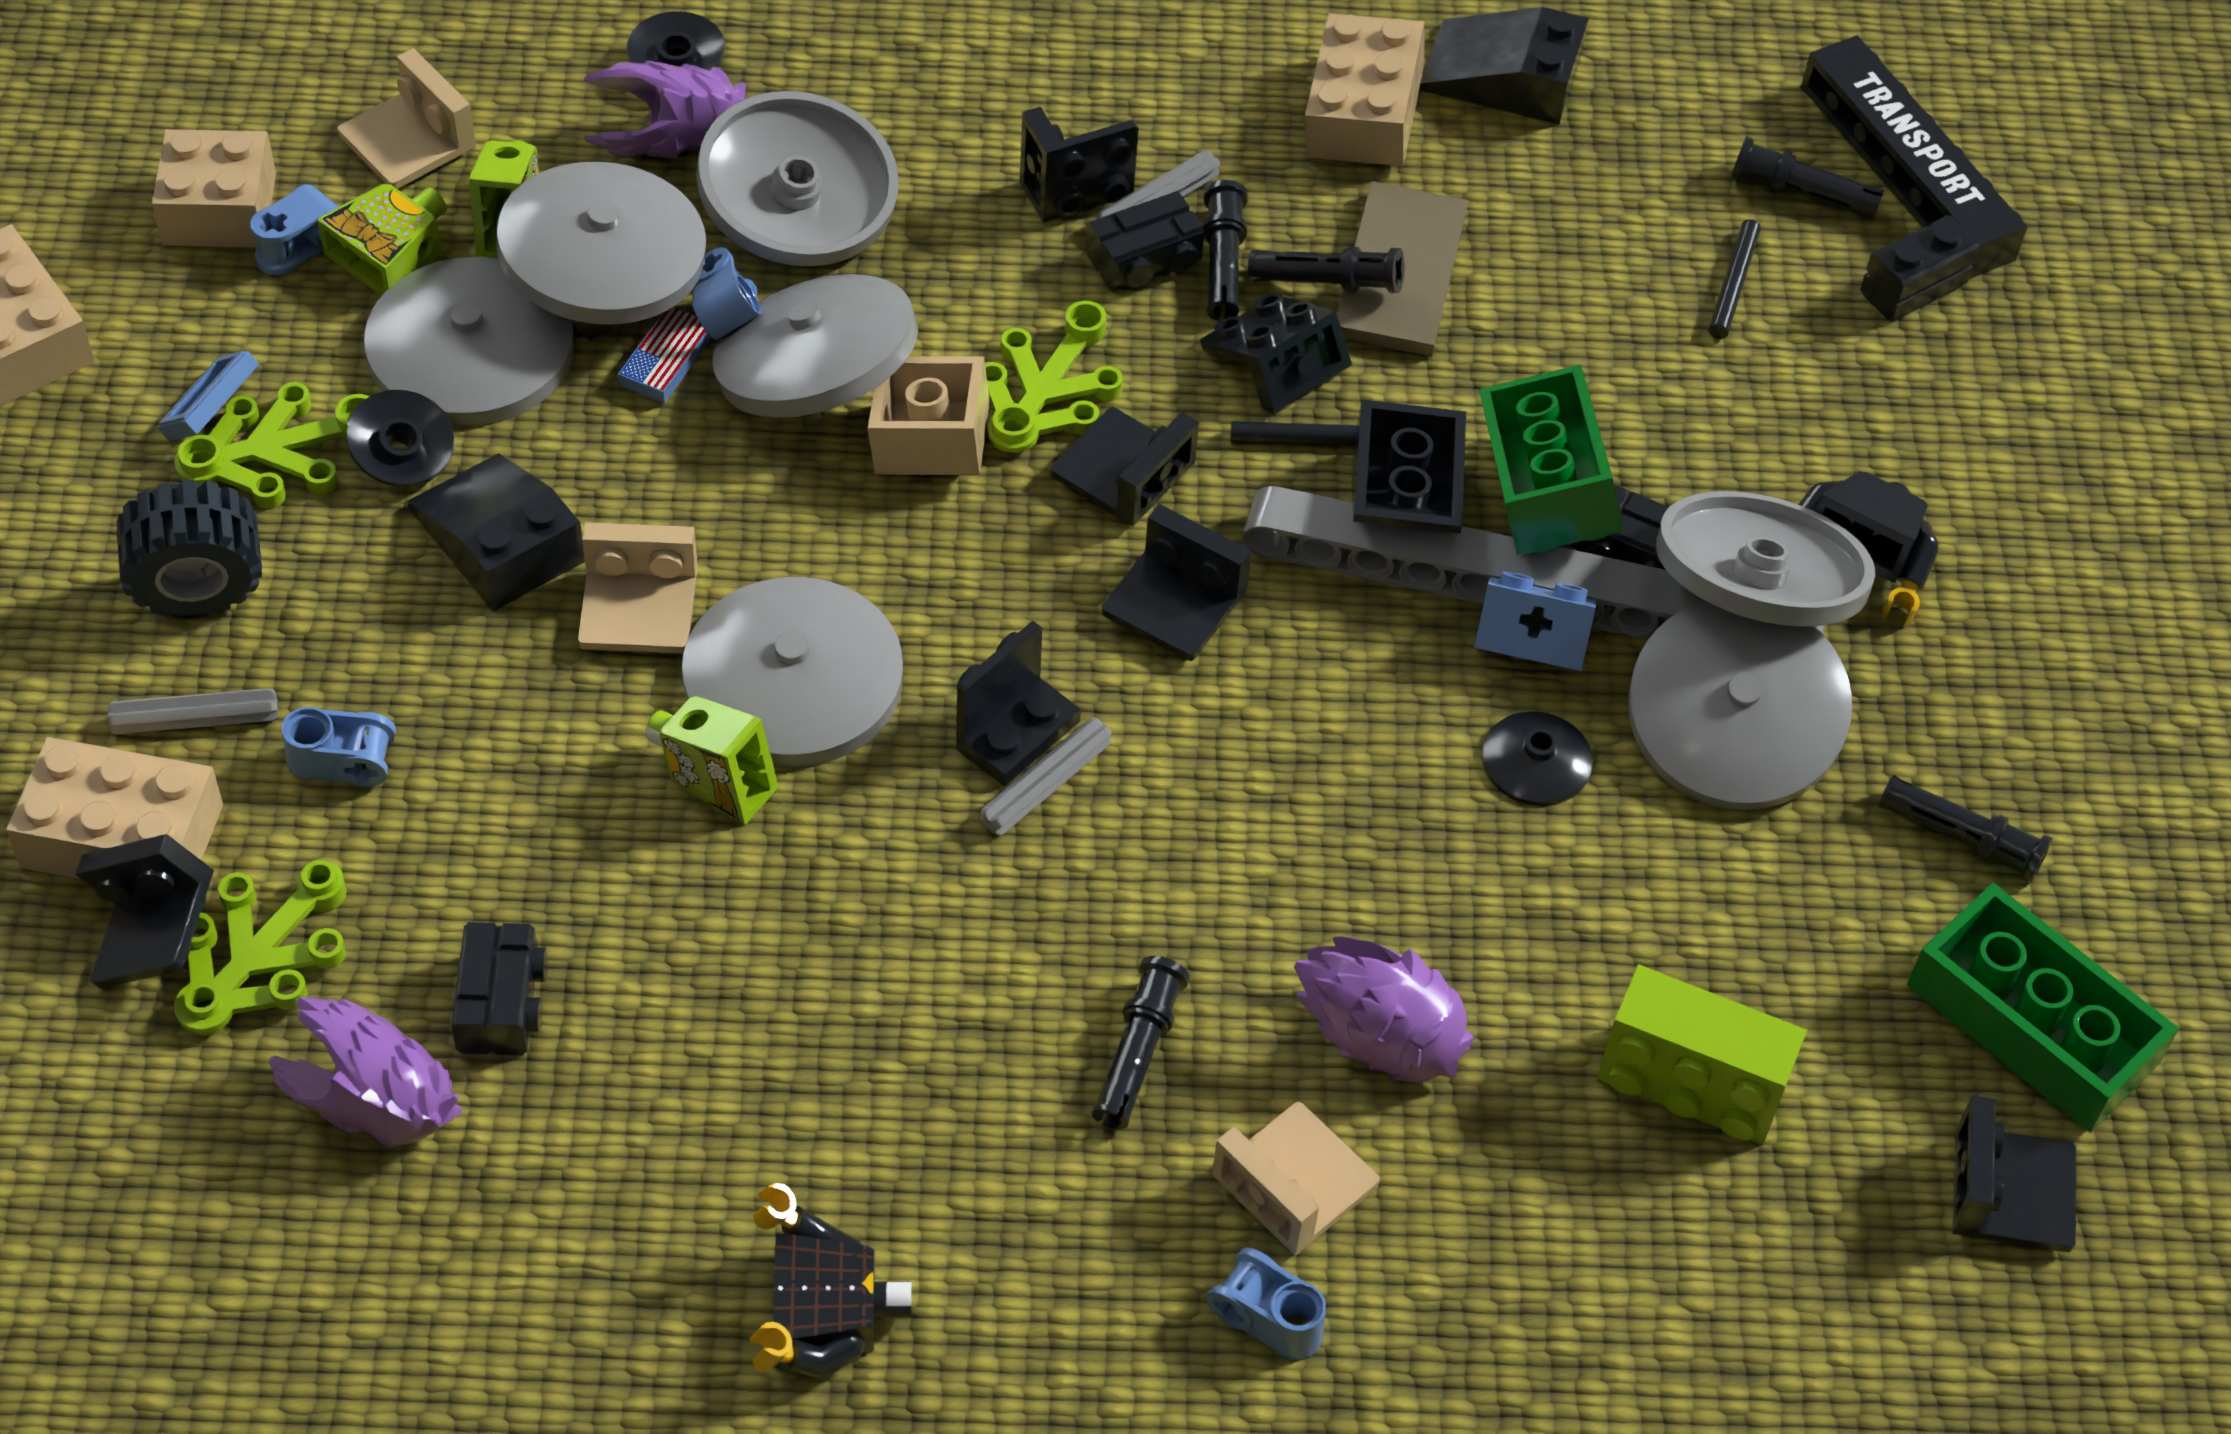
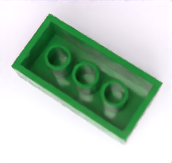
[1479,364,1624,556]
[1907,883,2179,1133]

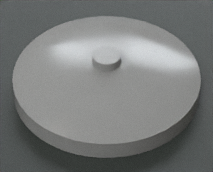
[696,91,899,266]
[497,162,706,324]
[364,257,575,427]
[713,274,918,418]
[1656,491,1875,626]
[682,577,903,767]
[1628,601,1852,810]

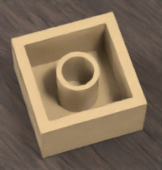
[152,129,276,247]
[868,356,990,475]

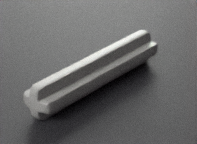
[1096,151,1220,219]
[108,688,278,734]
[980,718,1112,836]

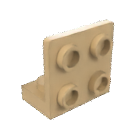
[338,48,476,189]
[578,522,698,653]
[1212,1102,1380,1256]

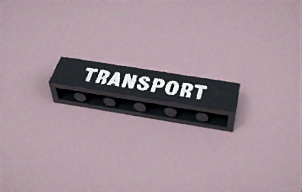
[1801,35,2028,279]

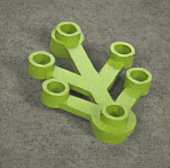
[985,301,1123,453]
[174,382,369,509]
[174,860,347,1036]

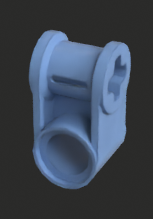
[250,184,339,276]
[692,247,762,340]
[282,707,396,787]
[1206,1247,1326,1360]

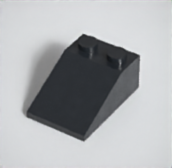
[1419,7,1589,125]
[1351,399,1466,534]
[407,453,585,611]

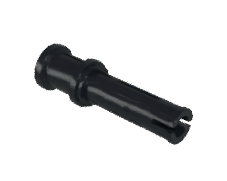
[1731,136,1885,221]
[1203,180,1248,321]
[1248,246,1405,293]
[1878,775,2053,884]
[1092,956,1190,1130]

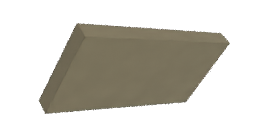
[1337,181,1469,357]

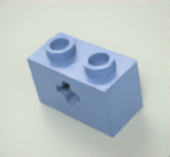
[1474,572,1597,671]

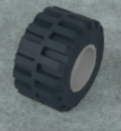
[116,480,262,618]

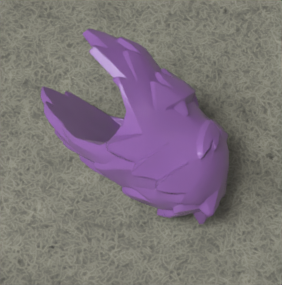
[584,61,746,159]
[1294,936,1474,1082]
[269,996,462,1148]

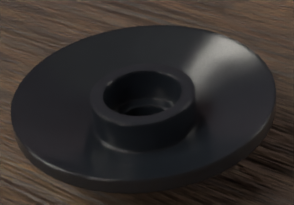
[627,11,725,71]
[346,390,455,487]
[1482,711,1593,806]

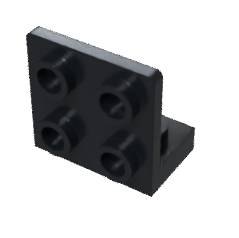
[1019,107,1139,223]
[1200,294,1352,412]
[1051,407,1199,526]
[1102,504,1252,661]
[956,621,1081,787]
[75,834,214,989]
[1953,1095,2076,1253]

